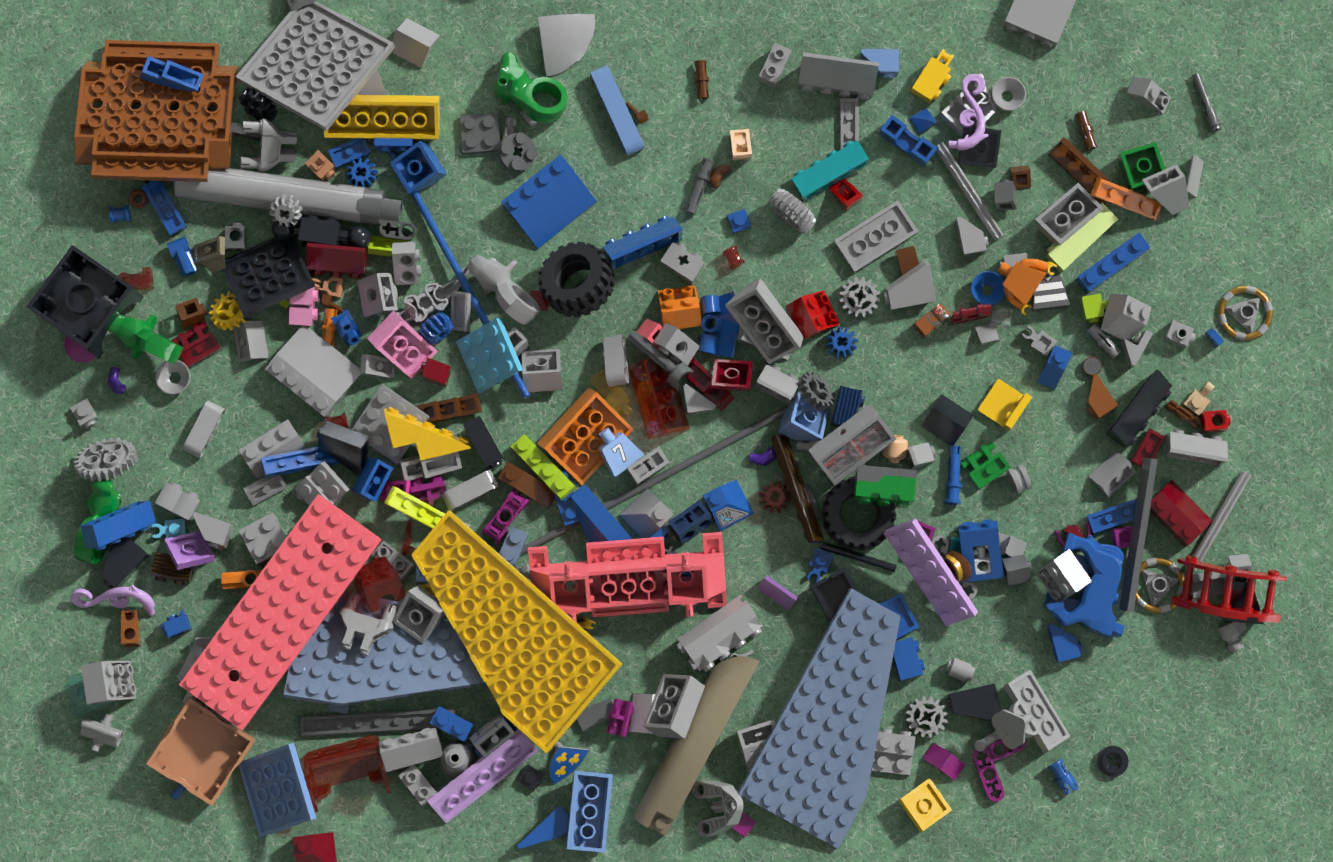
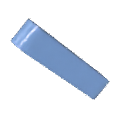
[590,65,645,156]

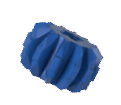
[345,157,378,188]
[420,312,453,344]
[825,326,858,359]

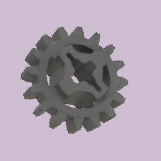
[797,371,835,411]

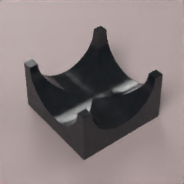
[27,245,144,359]

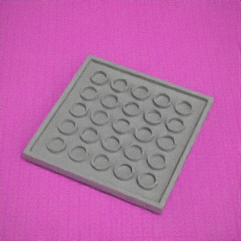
[236,1,395,131]

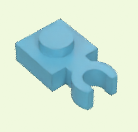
[152,519,186,539]

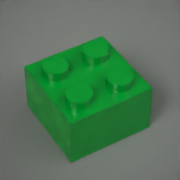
[1117,142,1165,191]

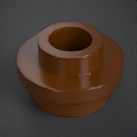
[129,190,148,209]

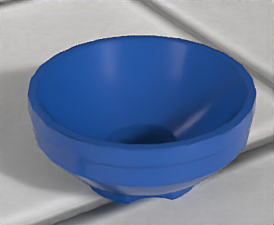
[971,271,1005,305]

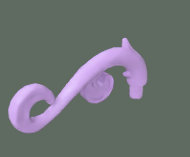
[949,74,989,150]
[71,585,155,616]

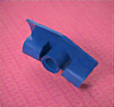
[698,291,739,358]

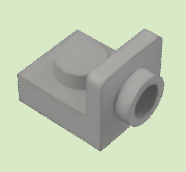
[70,399,99,429]

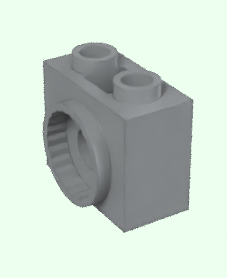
[357,273,398,318]

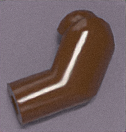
[709,163,731,189]

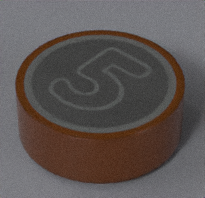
[1082,357,1102,376]

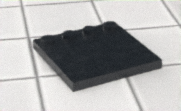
[223,237,315,318]

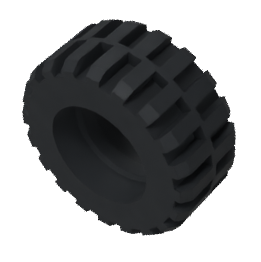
[538,242,615,318]
[822,476,896,551]

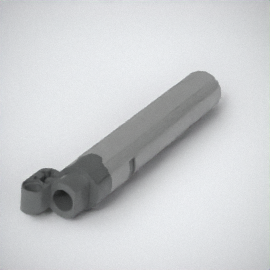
[174,165,417,240]

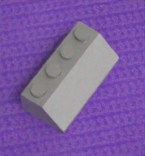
[725,278,804,364]

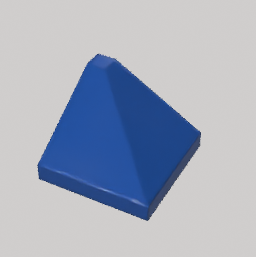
[910,108,937,134]

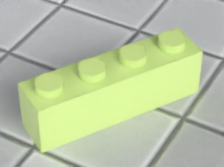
[1046,203,1118,273]

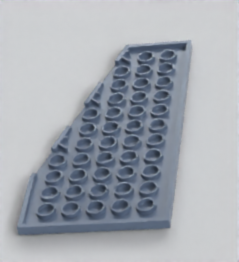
[738,588,901,849]
[283,593,486,706]

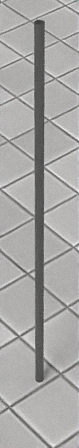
[520,405,789,556]

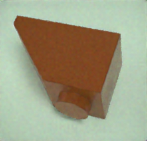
[1086,374,1118,420]

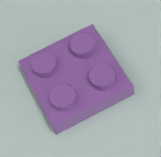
[164,531,215,570]

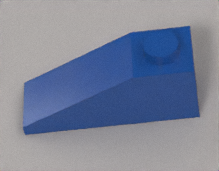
[517,806,569,849]

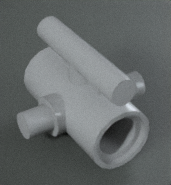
[80,714,123,752]

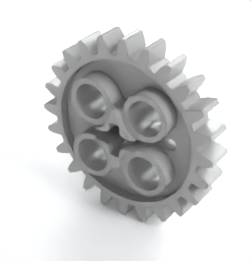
[74,437,138,482]

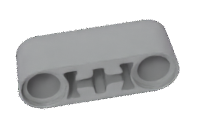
[603,334,629,387]
[183,401,226,458]
[441,470,499,512]

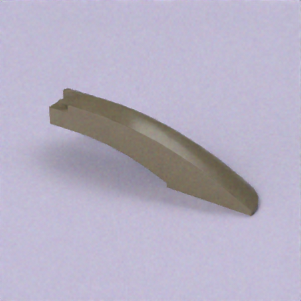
[633,656,760,836]

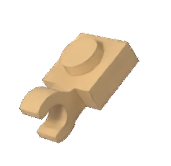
[1183,382,1215,416]

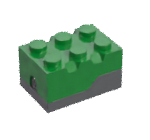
[853,465,917,508]

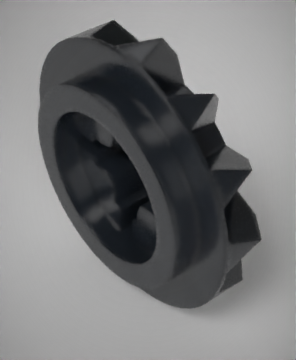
[1097,746,1129,777]

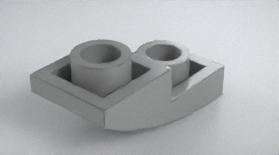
[372,540,415,581]

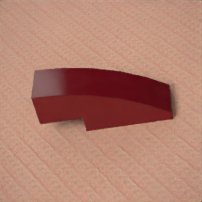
[684,358,735,412]

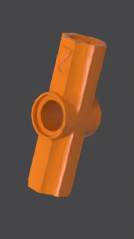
[221,570,262,590]

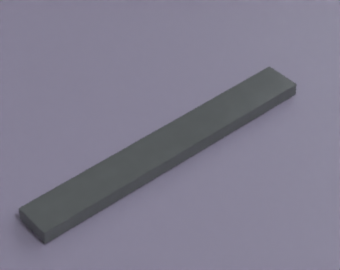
[1119,457,1158,612]
[300,708,456,736]

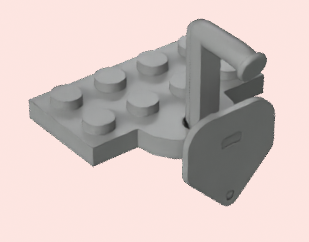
[974,670,1070,753]

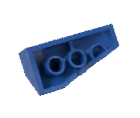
[570,484,632,543]

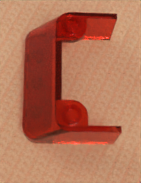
[303,735,391,812]

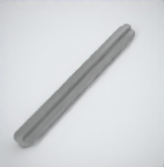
[936,142,1003,241]
[1193,471,1251,572]

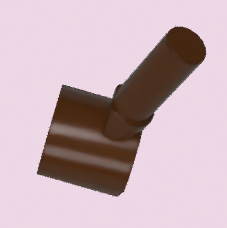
[625,102,649,123]
[320,294,345,313]

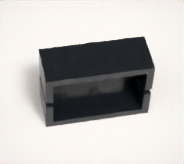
[810,567,858,624]

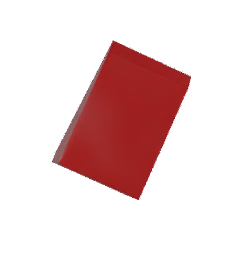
[829,178,863,212]

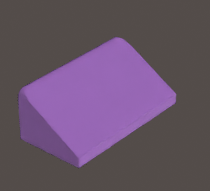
[758,576,797,610]

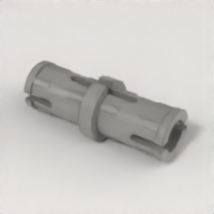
[1087,323,1121,359]

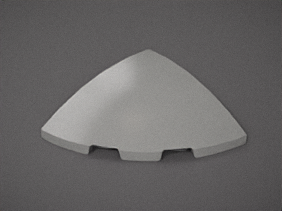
[538,14,595,77]

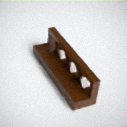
[1048,137,1112,205]

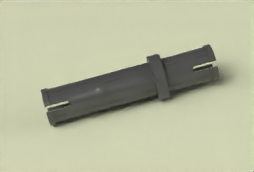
[684,157,714,215]

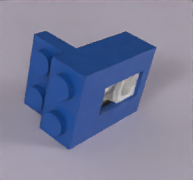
[959,519,1004,582]

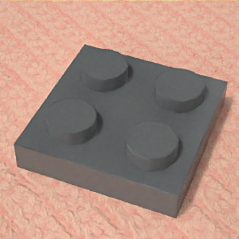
[460,113,500,154]

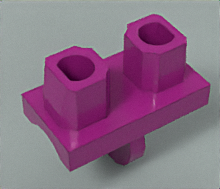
[410,474,447,506]
[607,698,634,737]

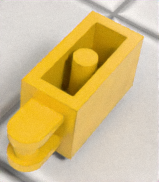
[911,49,954,104]

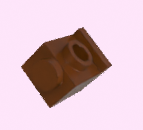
[175,298,207,330]

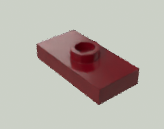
[1131,428,1166,468]

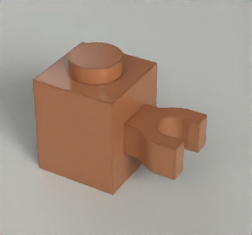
[305,150,336,181]

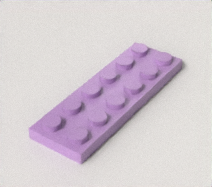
[884,518,978,626]
[428,729,538,823]

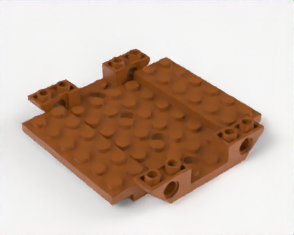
[74,40,238,182]

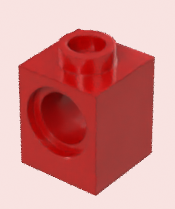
[1200,410,1231,433]

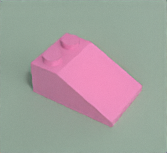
[367,310,438,379]

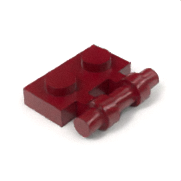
[950,304,992,325]
[172,321,221,368]

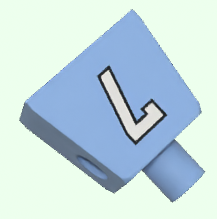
[598,428,644,477]

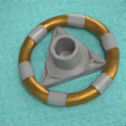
[1218,285,1273,341]
[1135,557,1185,614]

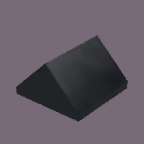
[921,395,974,446]

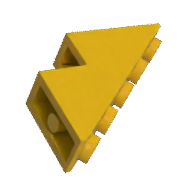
[384,407,470,461]

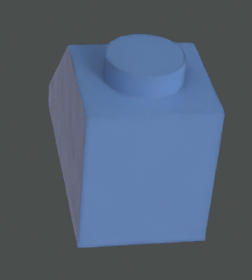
[860,49,899,79]

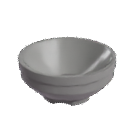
[991,77,1026,111]
[156,360,191,394]

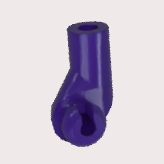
[108,367,126,394]
[749,447,777,466]

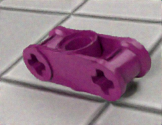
[481,489,529,545]

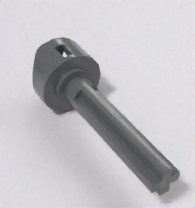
[627,330,694,391]

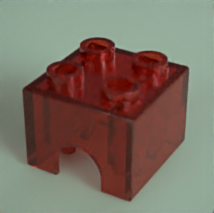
[353,556,406,613]

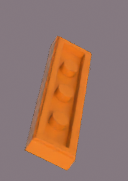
[1091,177,1162,221]

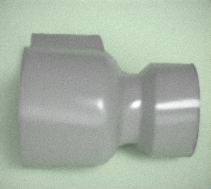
[1217,622,1247,653]

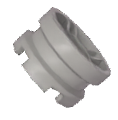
[1007,464,1032,494]

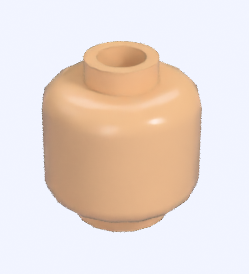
[882,435,908,463]

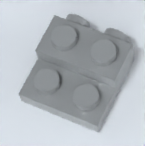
[295,461,350,506]
[871,728,915,775]

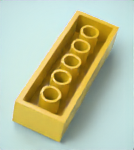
[324,95,440,139]

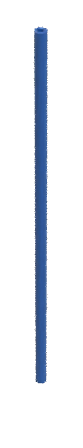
[389,151,531,399]

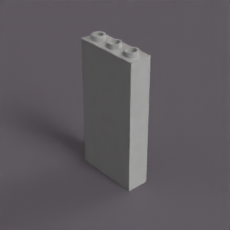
[1004,0,1076,48]

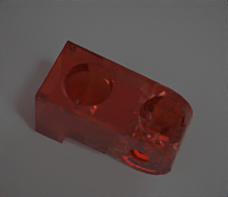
[118,267,154,290]

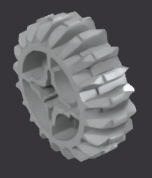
[769,189,816,233]

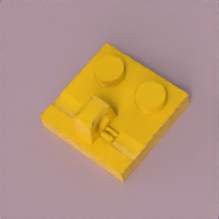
[898,778,952,833]

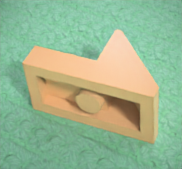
[730,129,752,160]

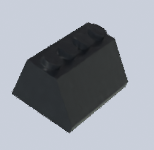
[1106,369,1172,448]

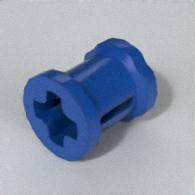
[109,205,131,223]

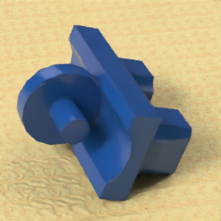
[331,309,363,346]

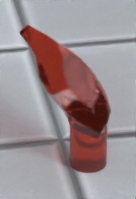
[402,520,417,556]

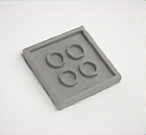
[352,384,430,464]

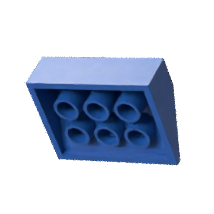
[501,154,597,249]
[603,216,682,270]

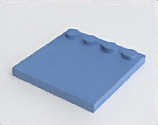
[238,743,316,837]

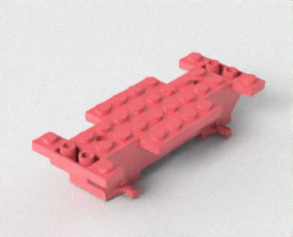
[528,532,727,623]

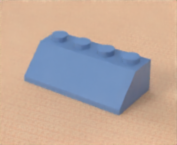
[566,770,613,853]

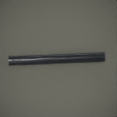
[821,542,897,572]

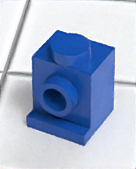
[160,610,192,638]

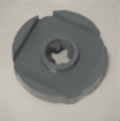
[498,133,537,171]

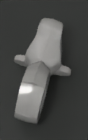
[466,255,540,325]

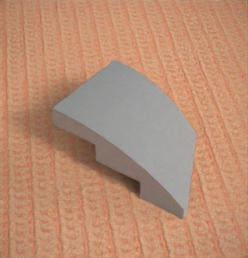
[939,73,997,138]

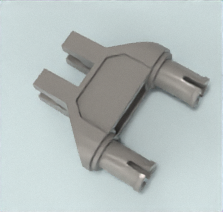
[240,119,297,172]
[339,593,398,656]

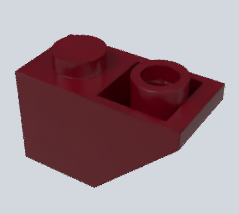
[420,358,451,387]

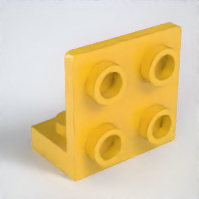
[978,379,1032,431]

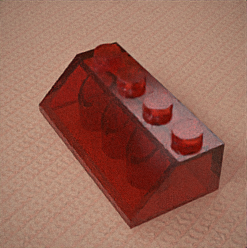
[628,356,690,440]

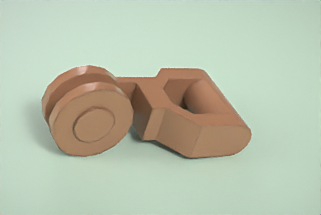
[312,277,345,298]

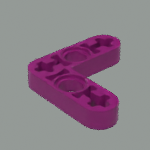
[972,739,1026,802]

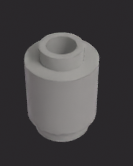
[945,657,975,682]

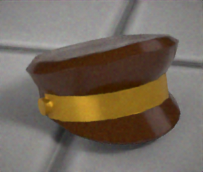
[942,551,972,582]

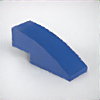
[140,56,204,92]

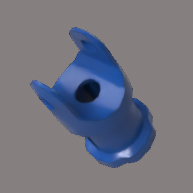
[1048,758,1078,795]

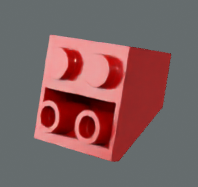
[786,290,840,340]

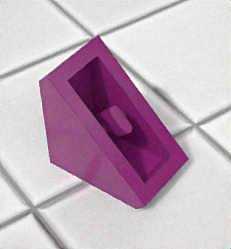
[922,743,965,781]

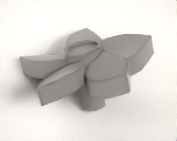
[515,564,530,579]

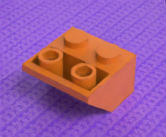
[658,285,701,329]

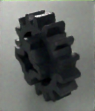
[238,87,278,122]

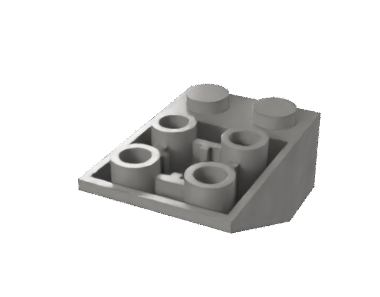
[81,661,136,704]
[735,719,775,773]

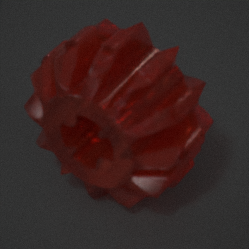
[759,481,791,514]

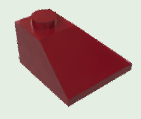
[711,359,753,391]
[292,832,337,862]

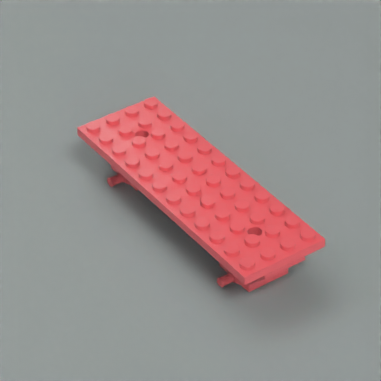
[179,494,382,731]

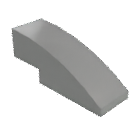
[398,452,462,481]

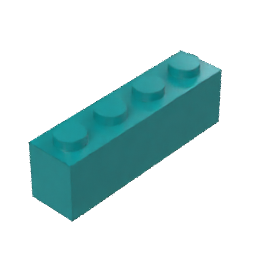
[792,140,870,202]

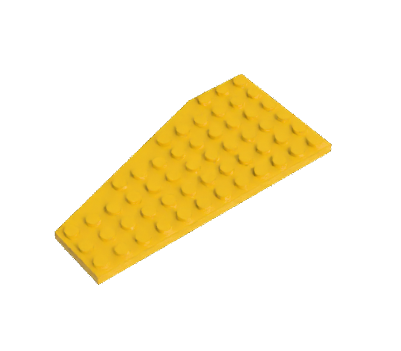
[412,510,623,754]

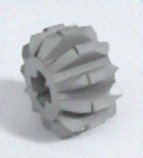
[269,194,302,227]

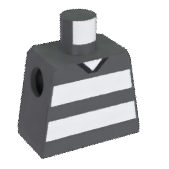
[1031,268,1070,312]

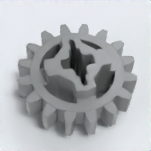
[839,276,880,318]
[905,696,948,738]

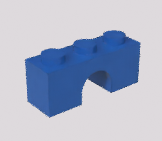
[879,115,938,167]

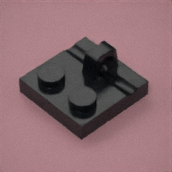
[958,126,1002,168]

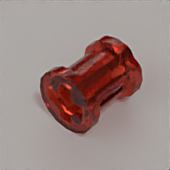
[722,245,745,270]
[327,412,349,429]

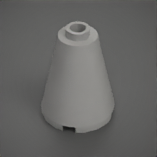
[438,740,477,778]

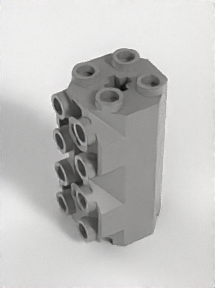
[676,594,763,672]

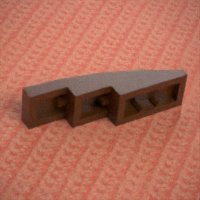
[415,393,482,423]

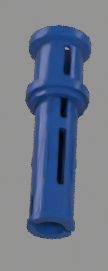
[944,446,962,505]

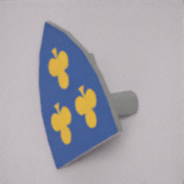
[549,742,589,784]

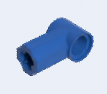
[167,236,198,277]

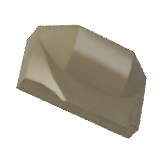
[194,236,226,273]

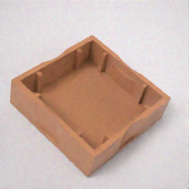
[146,696,255,806]

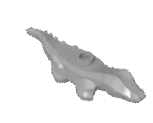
[397,257,485,324]

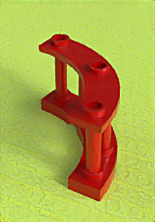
[1171,556,1287,623]

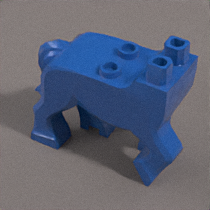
[1043,533,1125,638]

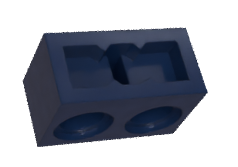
[668,500,713,545]

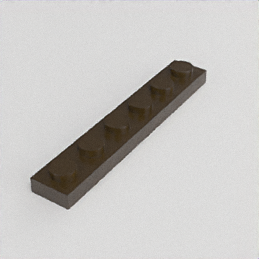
[771,434,825,544]

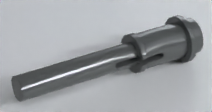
[1192,73,1222,132]

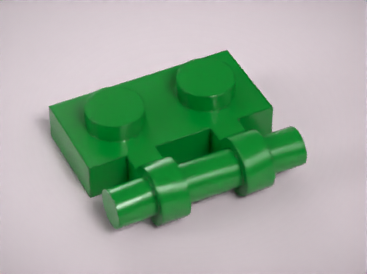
[960,441,1011,490]

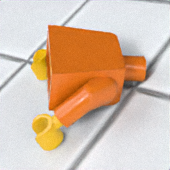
[998,259,1057,315]

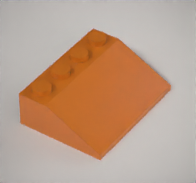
[537,387,634,485]

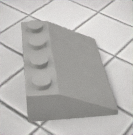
[797,52,879,100]
[265,325,362,417]

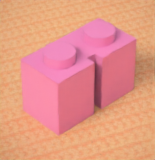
[289,287,318,326]

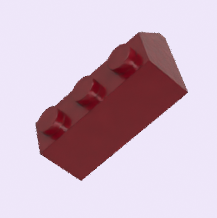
[307,243,368,280]
[1150,480,1212,547]

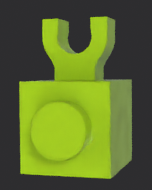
[1079,294,1109,324]

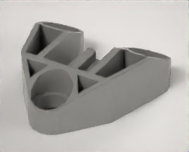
[692,780,743,838]

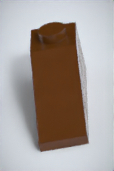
[498,462,555,509]

